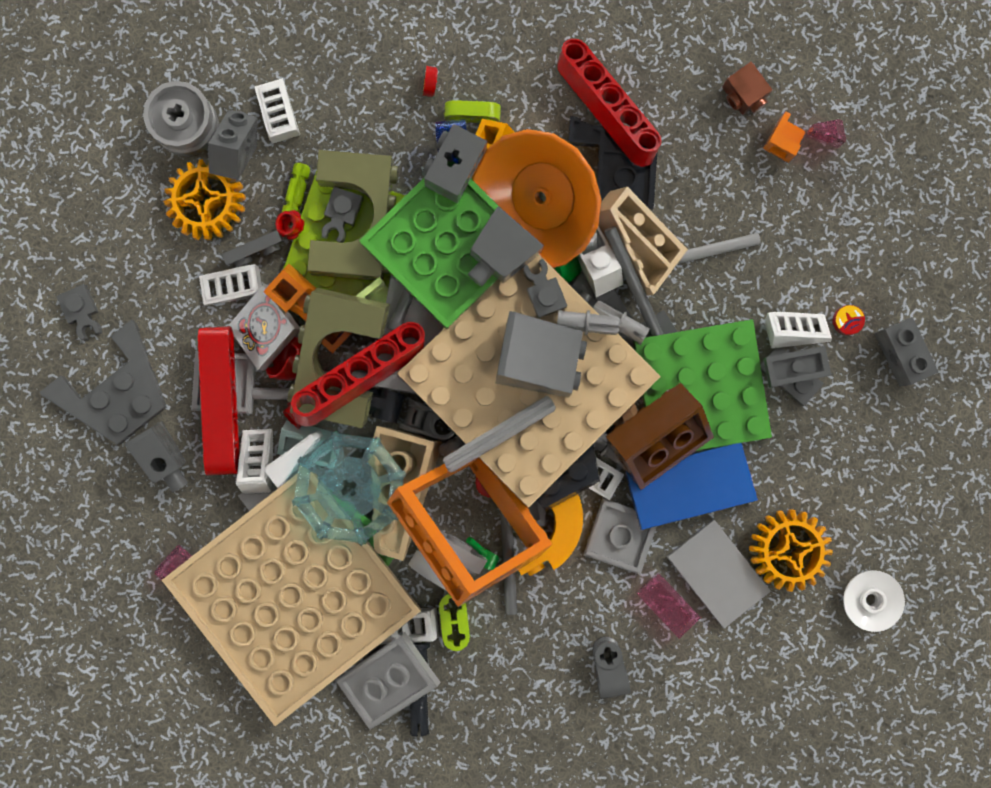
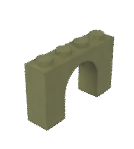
[307,150,399,281]
[287,288,390,428]

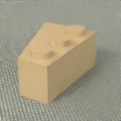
[599,187,688,296]

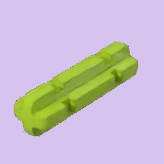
[282,163,310,213]

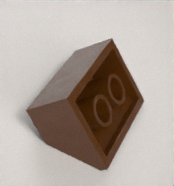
[606,382,714,490]

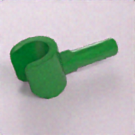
[466,536,499,570]

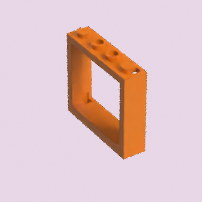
[387,457,552,607]

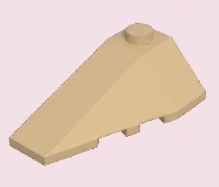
[369,426,442,561]

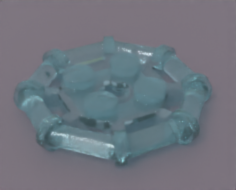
[292,431,406,546]

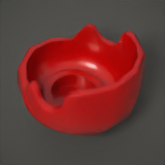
[265,336,302,381]

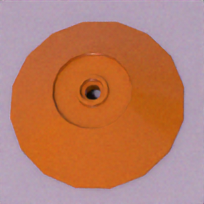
[472,129,601,268]

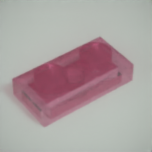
[636,572,701,639]

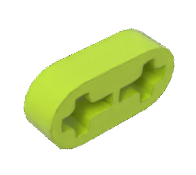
[444,100,501,123]
[439,593,470,651]

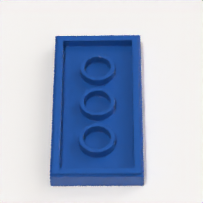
[625,443,758,530]

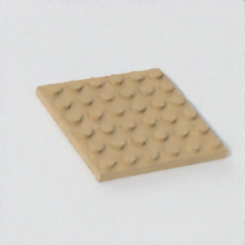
[397,255,661,508]
[162,465,422,726]

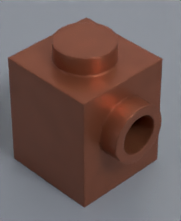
[722,61,772,115]

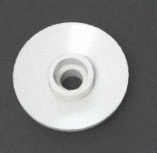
[843,570,905,632]

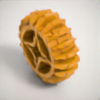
[163,159,246,241]
[749,509,833,592]

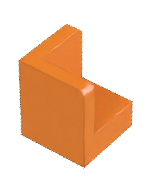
[763,111,805,163]

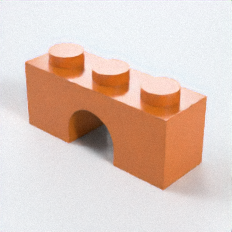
[263,264,351,353]

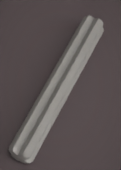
[443,396,556,473]

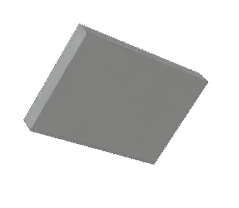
[666,519,771,629]
[335,632,441,730]

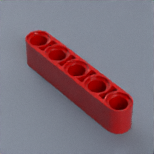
[557,39,662,167]
[291,322,425,427]
[198,326,239,476]

